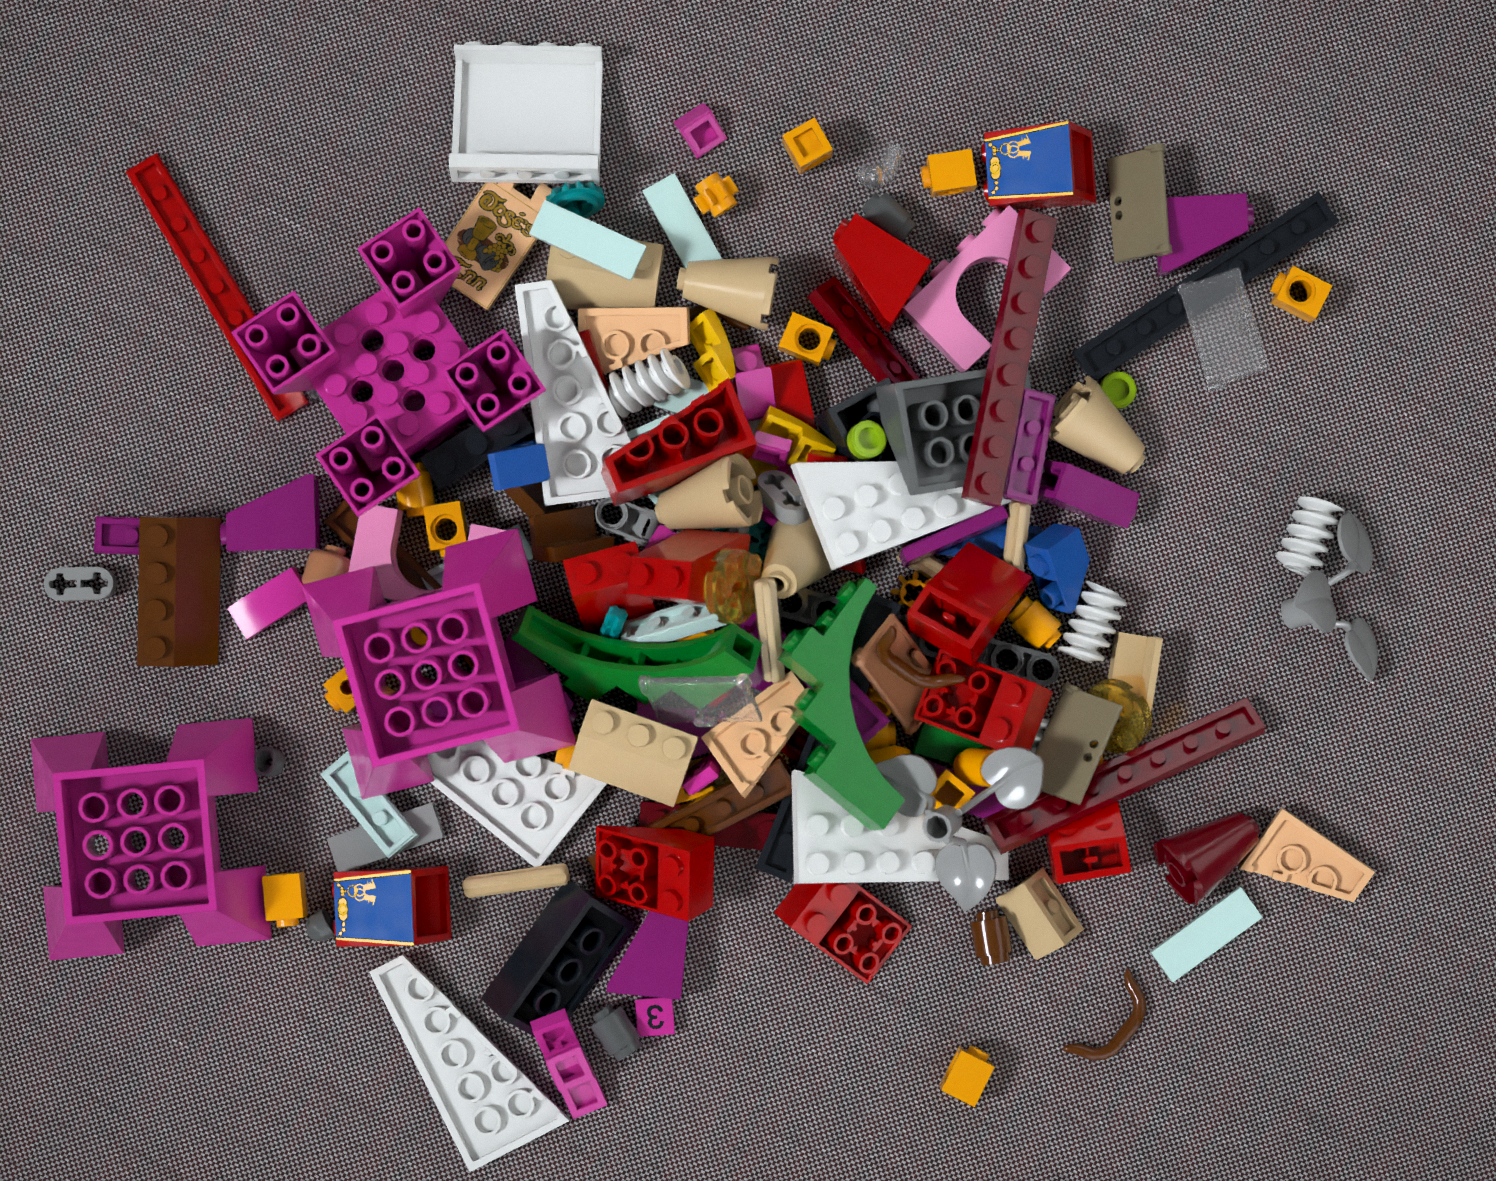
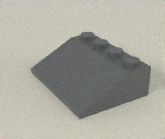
[876,369,1045,496]

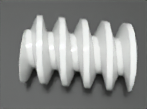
[609,348,691,418]
[1275,496,1345,577]
[1058,581,1127,663]

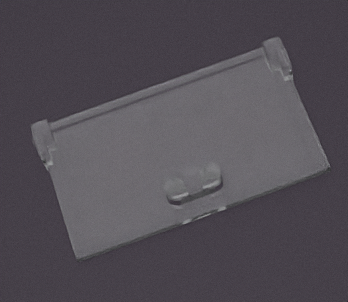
[1177,267,1268,392]
[638,673,762,727]

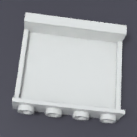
[449,41,603,184]

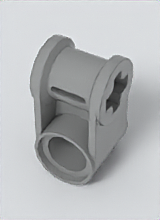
[595,497,661,548]

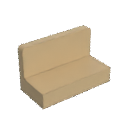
[1104,632,1163,711]
[996,867,1084,960]

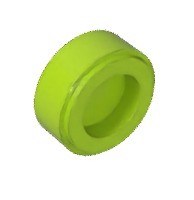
[1100,371,1137,409]
[847,420,886,460]

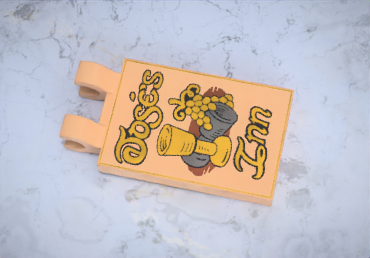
[445,182,552,311]

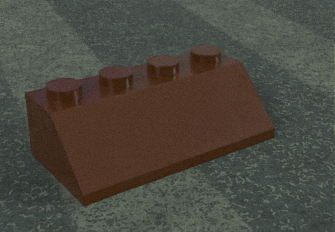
[137,515,222,667]

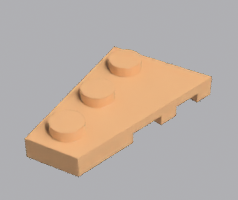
[578,307,690,374]
[701,671,805,798]
[1239,807,1375,902]

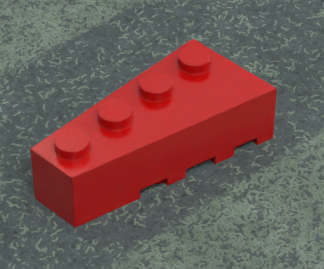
[601,377,757,506]

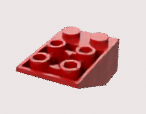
[907,542,1032,667]
[913,649,1053,750]
[1046,761,1131,884]
[595,825,715,922]
[774,883,912,985]

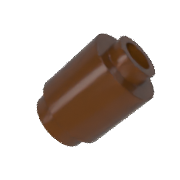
[970,909,1012,966]

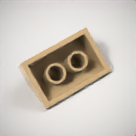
[546,239,665,311]
[568,699,699,807]

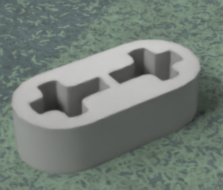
[757,470,809,525]
[43,567,117,601]

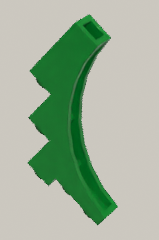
[778,578,905,831]
[510,605,762,707]

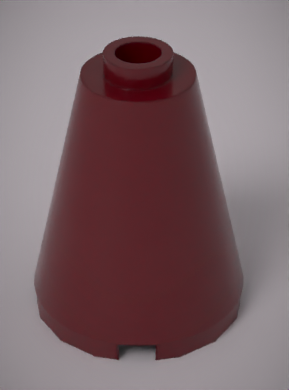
[1153,812,1260,906]

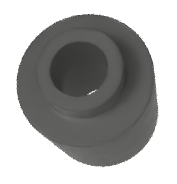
[861,192,917,242]
[590,1004,642,1062]

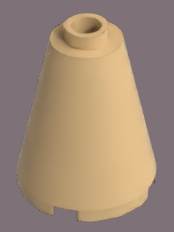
[677,257,779,331]
[1049,376,1146,474]
[655,454,763,529]
[761,514,832,599]

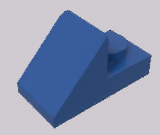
[488,440,550,491]

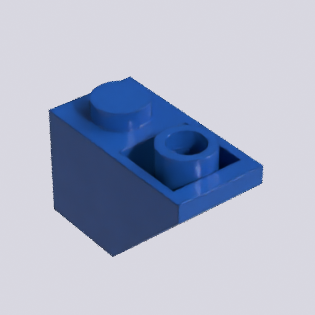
[1024,523,1090,614]

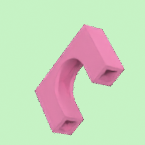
[902,205,1071,373]
[348,505,507,602]

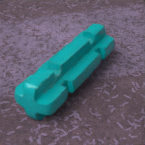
[599,605,628,640]

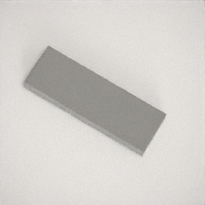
[327,802,445,871]

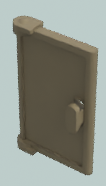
[1107,143,1173,263]
[1035,683,1123,805]

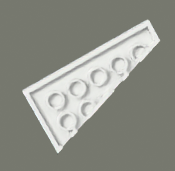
[515,280,631,506]
[790,461,1012,570]
[427,740,607,867]
[791,770,1009,884]
[369,954,570,1172]

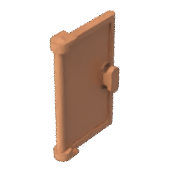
[851,613,933,735]

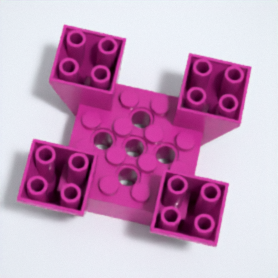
[231,207,546,518]
[302,528,577,800]
[31,718,272,961]

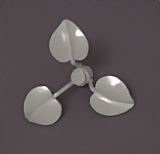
[1281,511,1378,682]
[875,747,1044,911]

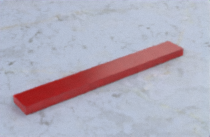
[126,153,310,422]

